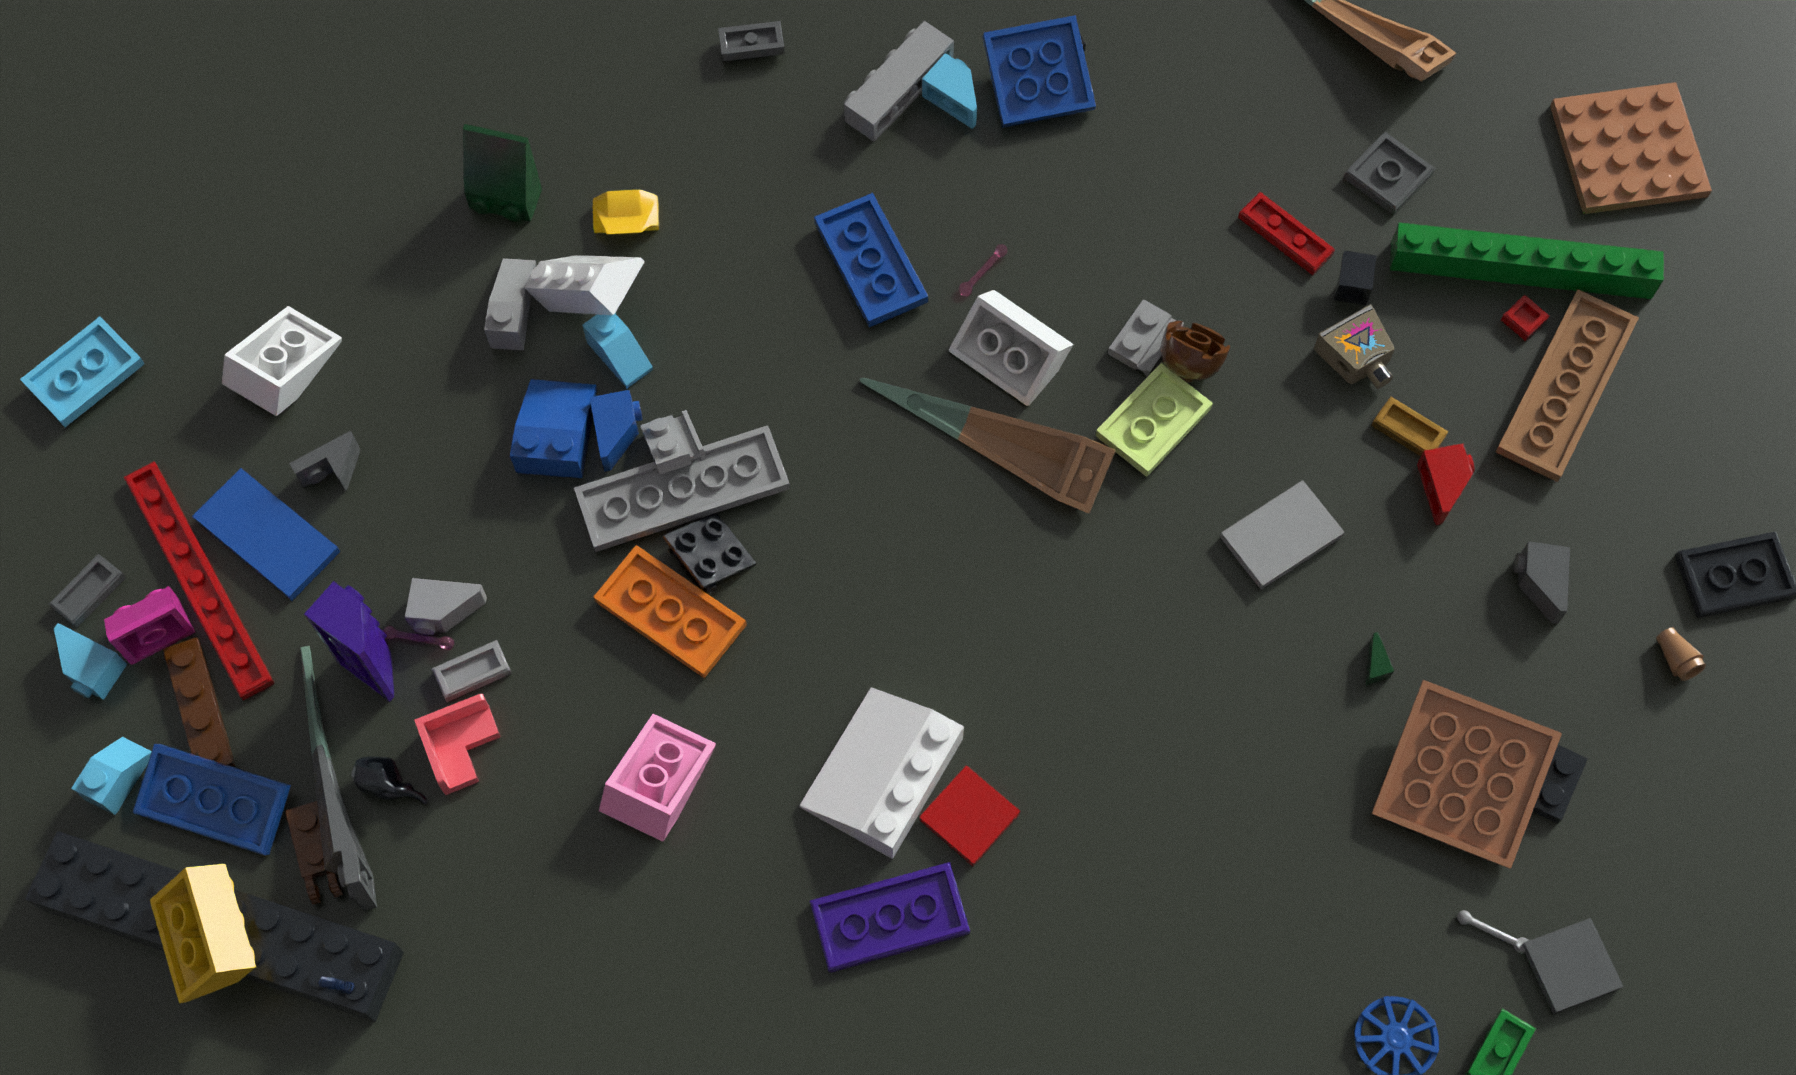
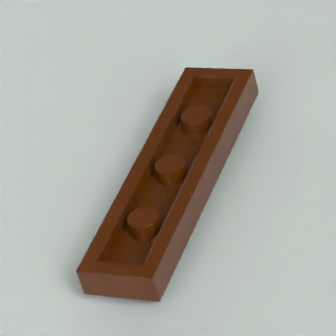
[163,637,236,767]

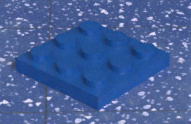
[982,15,1096,128]

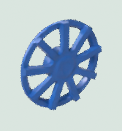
[1354,996,1439,1075]

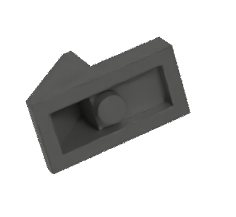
[289,431,361,491]

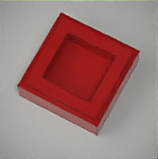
[1501,295,1550,341]

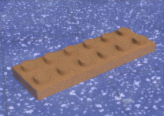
[1495,290,1639,482]

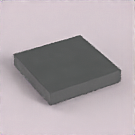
[1343,132,1436,215]
[1522,918,1623,1014]

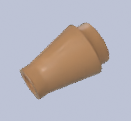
[1656,627,1706,681]

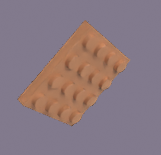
[1550,82,1712,214]
[1371,680,1562,869]

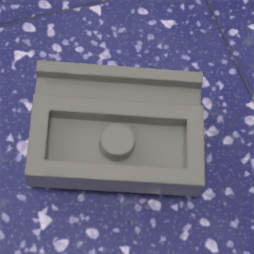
[1108,299,1184,377]
[640,410,706,475]

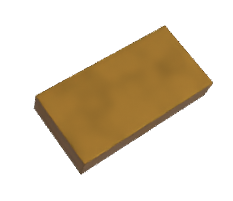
[1371,396,1448,456]

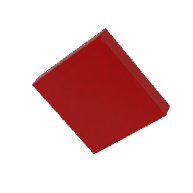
[919,765,1021,867]

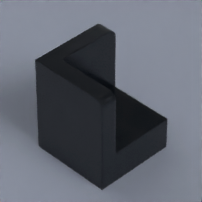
[1334,251,1376,305]

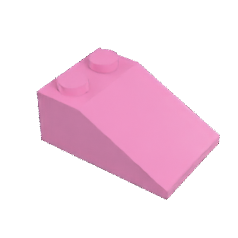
[599,714,716,841]

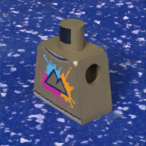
[1314,304,1394,389]

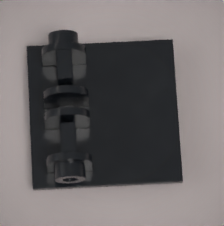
[663,513,756,595]

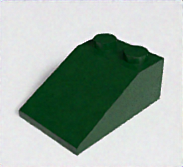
[462,124,542,222]

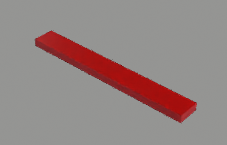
[124,461,275,701]

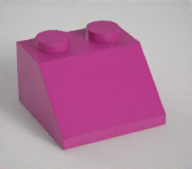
[104,586,195,665]

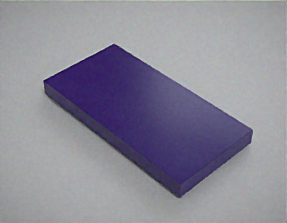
[810,862,970,973]

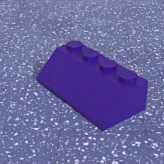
[304,581,394,702]

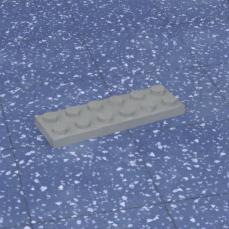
[574,425,790,552]

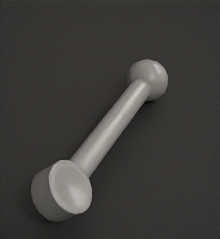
[1457,910,1528,954]

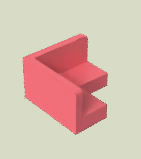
[414,694,501,795]

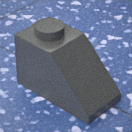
[1514,541,1570,624]

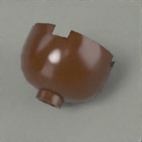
[1160,321,1230,383]

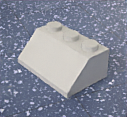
[524,255,645,315]
[948,290,1074,406]

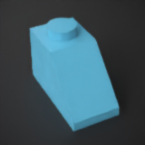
[922,53,977,129]
[582,313,653,388]
[54,623,127,700]
[71,737,152,815]

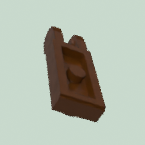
[285,801,343,905]

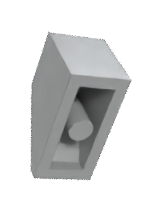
[405,578,487,635]

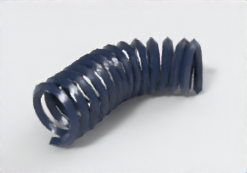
[319,976,354,993]

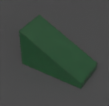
[1366,632,1394,686]

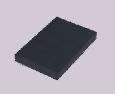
[1674,531,1796,618]

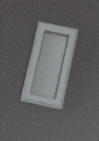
[432,640,512,702]

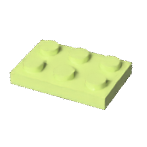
[1095,363,1213,477]

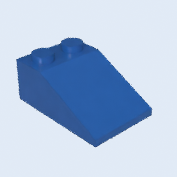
[510,379,597,478]

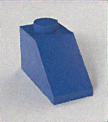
[589,390,643,471]

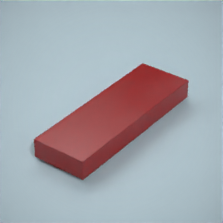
[1238,192,1335,276]

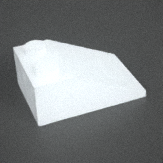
[222,306,342,416]

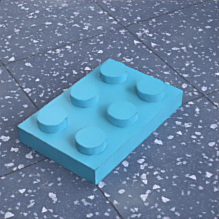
[20,317,145,427]

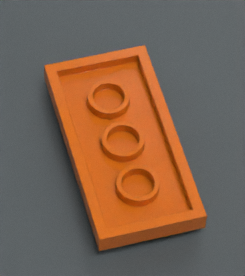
[593,545,747,678]

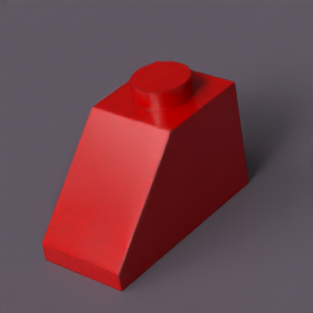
[1417,443,1475,525]

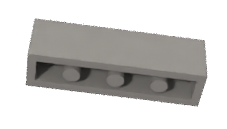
[844,21,954,142]

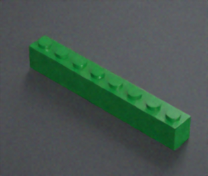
[1390,222,1664,299]

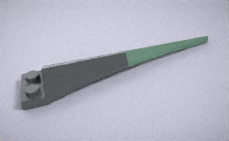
[300,646,377,911]

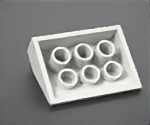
[799,687,964,859]

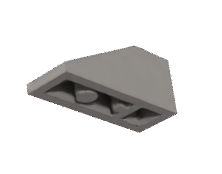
[484,258,536,350]

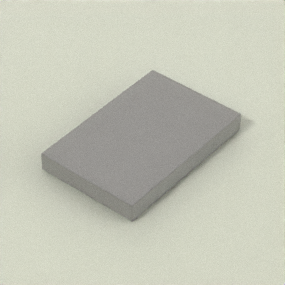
[1220,480,1345,590]

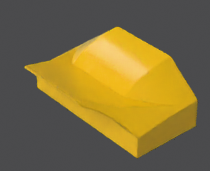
[593,190,659,235]

